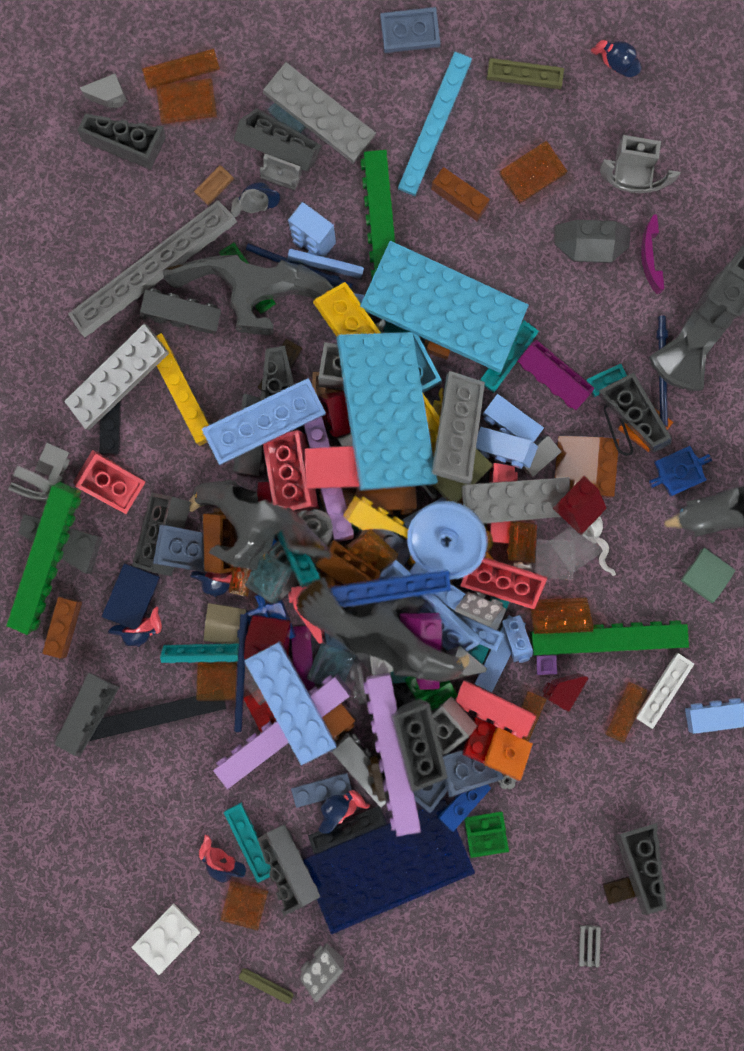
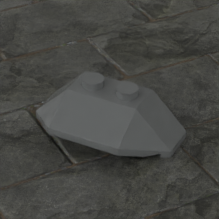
[554,220,630,263]

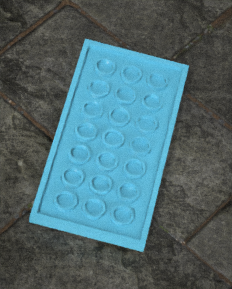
[360,241,528,373]
[337,332,437,490]

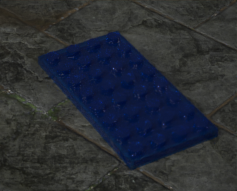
[302,799,475,935]

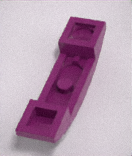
[641,214,664,294]
[292,626,315,692]

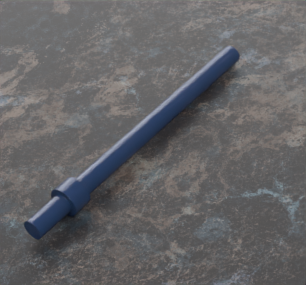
[246,243,353,290]
[656,315,668,427]
[234,614,248,732]

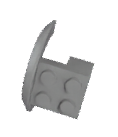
[600,135,680,193]
[8,443,70,501]

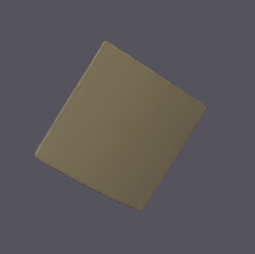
[204,603,247,644]

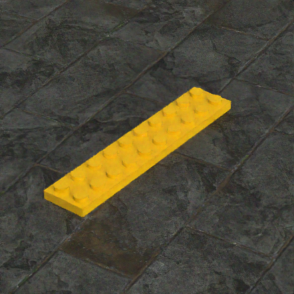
[313,282,440,457]

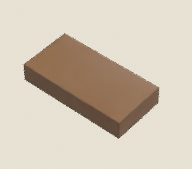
[194,165,234,206]

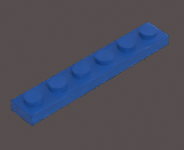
[330,570,451,607]

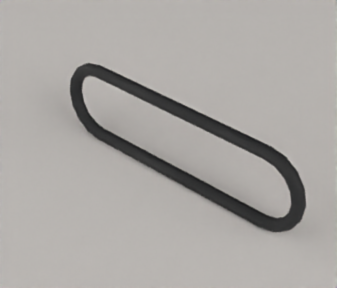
[603,405,634,456]

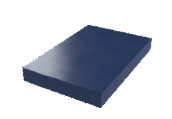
[101,563,160,629]

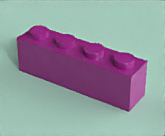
[517,339,595,410]

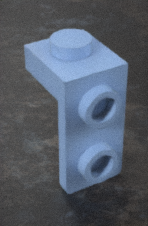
[502,615,533,663]

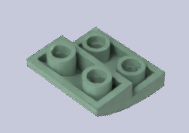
[681,548,736,603]

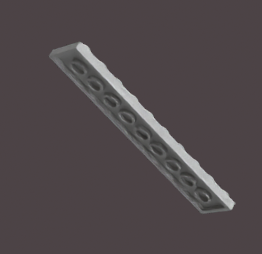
[68,200,237,337]

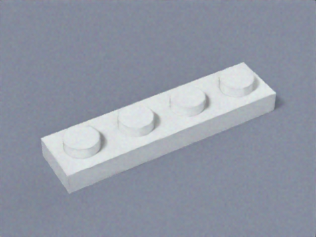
[635,653,694,729]

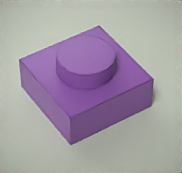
[536,654,557,675]

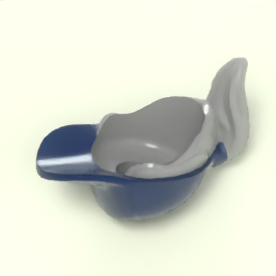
[231,182,280,217]

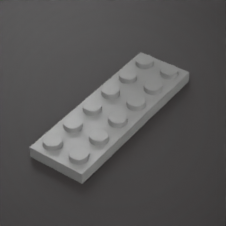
[263,62,376,164]
[65,324,169,430]
[431,371,485,485]
[462,477,570,524]

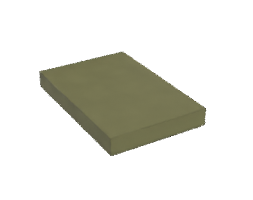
[432,449,493,503]

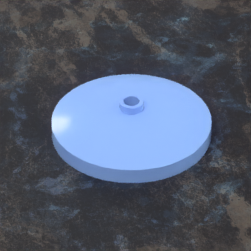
[407,501,487,579]

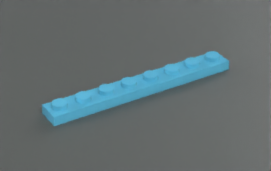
[398,52,472,196]

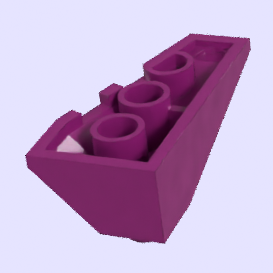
[399,613,442,690]

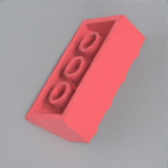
[263,430,319,513]
[487,463,518,544]
[460,557,547,609]
[456,681,537,739]

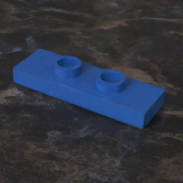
[438,784,491,832]

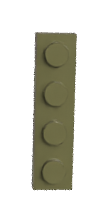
[487,58,564,89]

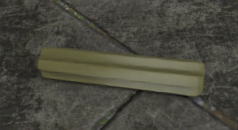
[239,968,294,1004]

